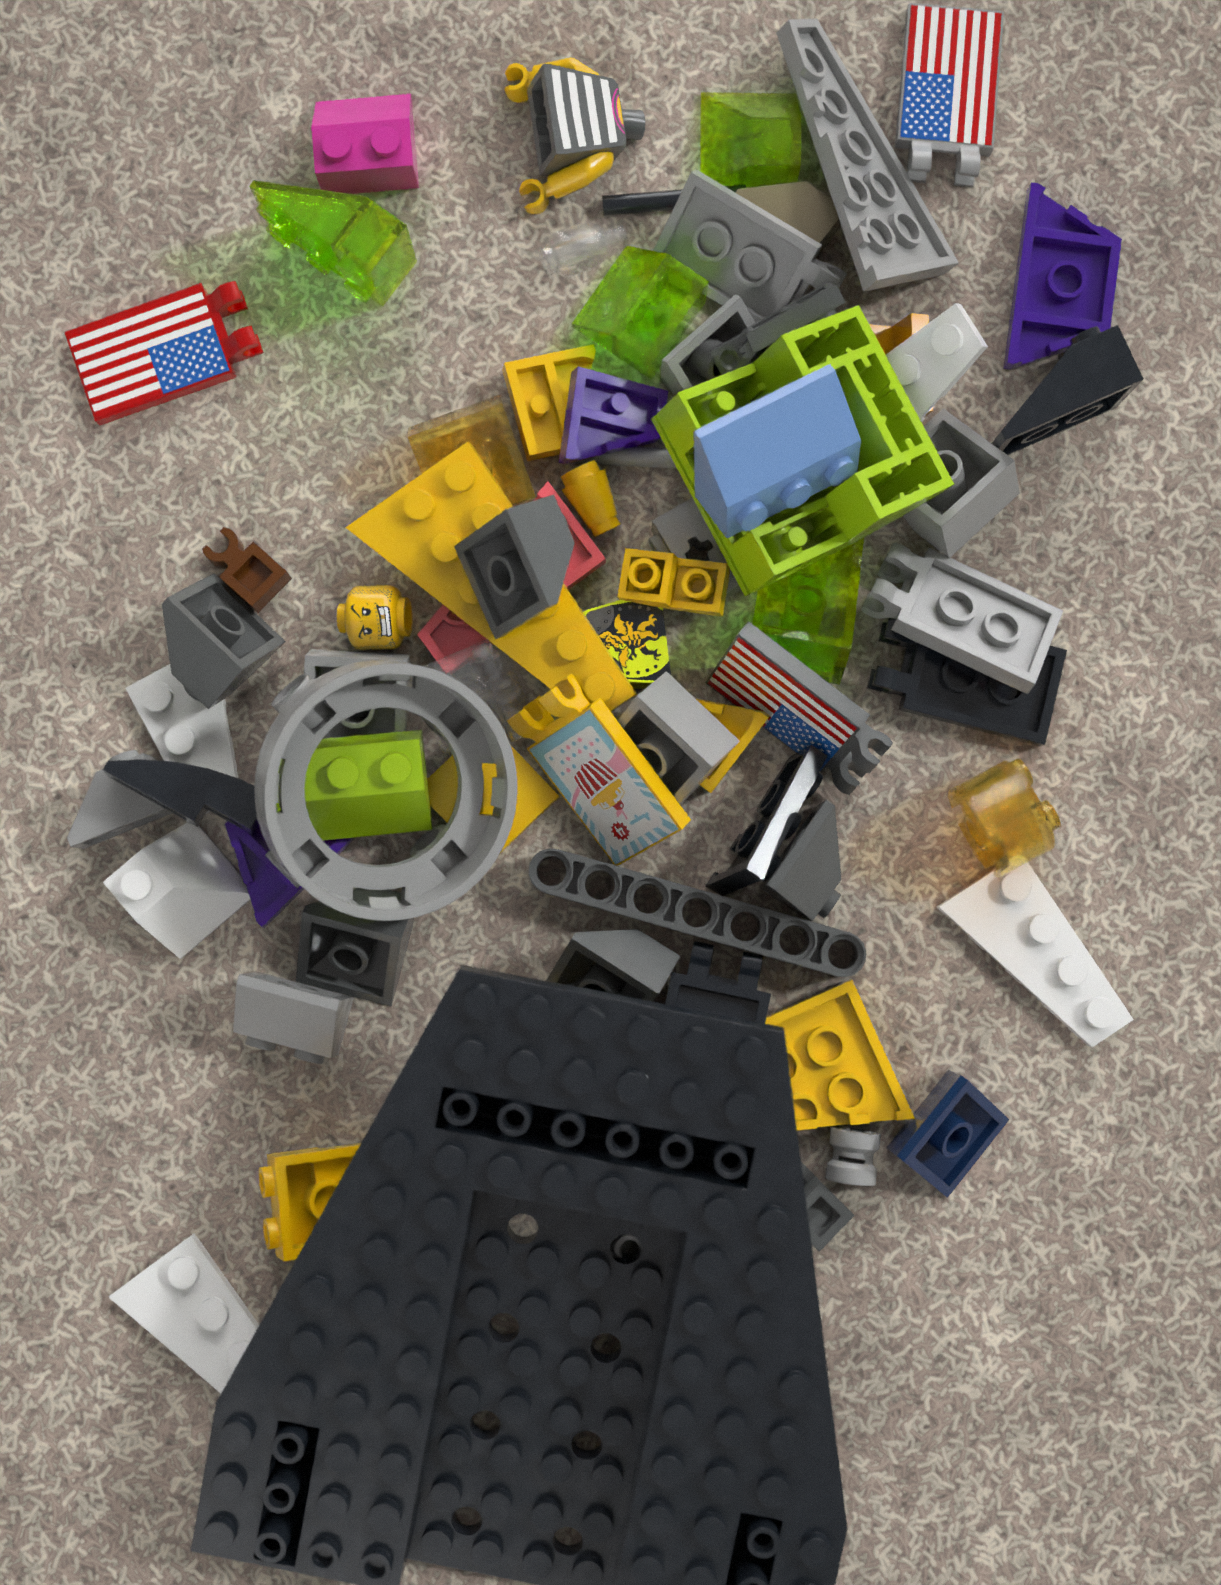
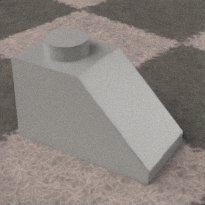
[67,750,172,849]

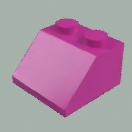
[311,94,419,196]

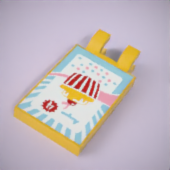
[507,673,691,866]

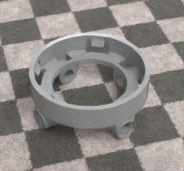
[254,660,517,921]

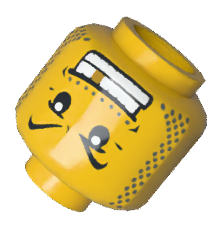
[337,585,413,650]

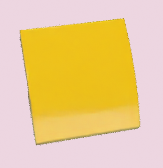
[428,746,560,853]

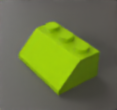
[276,730,433,840]

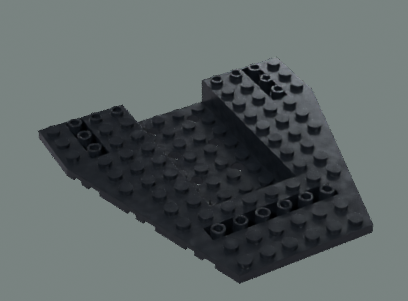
[191,965,848,1585]

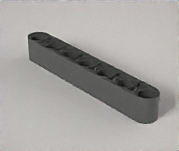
[529,848,866,977]

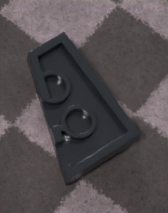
[705,745,827,896]

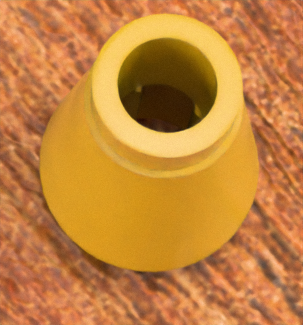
[561,460,621,537]

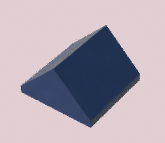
[886,1070,1009,1198]

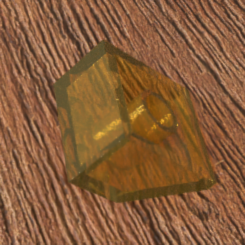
[407,394,536,506]

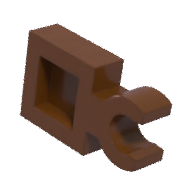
[202,527,292,613]

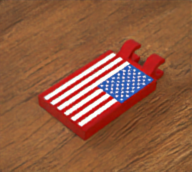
[64,281,264,425]

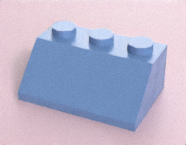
[694,364,861,538]

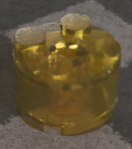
[948,758,1061,878]

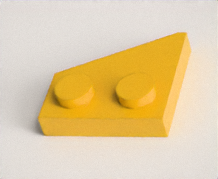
[502,344,596,462]

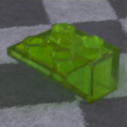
[572,246,709,380]

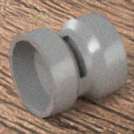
[825,1127,881,1186]

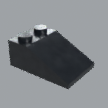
[992,325,1144,455]

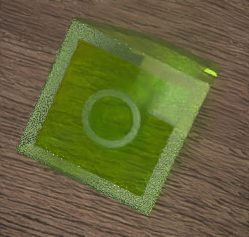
[700,92,801,188]

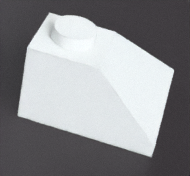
[103,822,250,959]

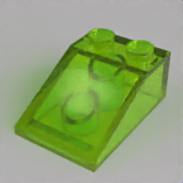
[750,538,864,685]

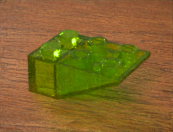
[249,180,417,307]

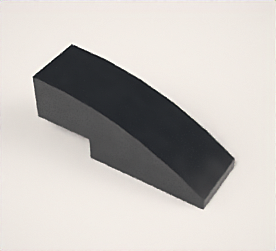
[102,759,259,835]

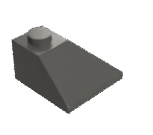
[454,495,575,640]
[162,573,286,709]
[759,800,842,921]
[296,888,414,1006]
[546,929,680,1002]

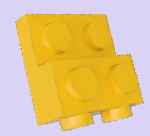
[259,1143,361,1262]

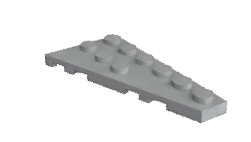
[776,19,959,292]

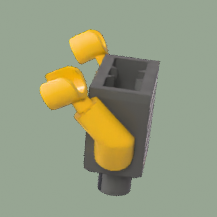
[504,58,646,214]

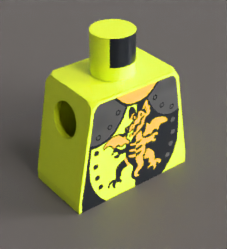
[583,600,671,689]

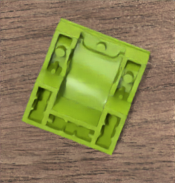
[651,305,954,596]

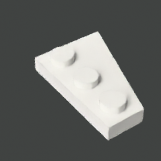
[126,664,238,814]

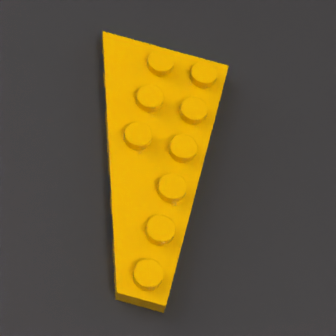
[345,442,637,712]
[765,979,915,1130]

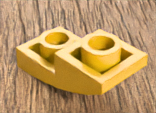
[617,548,731,617]

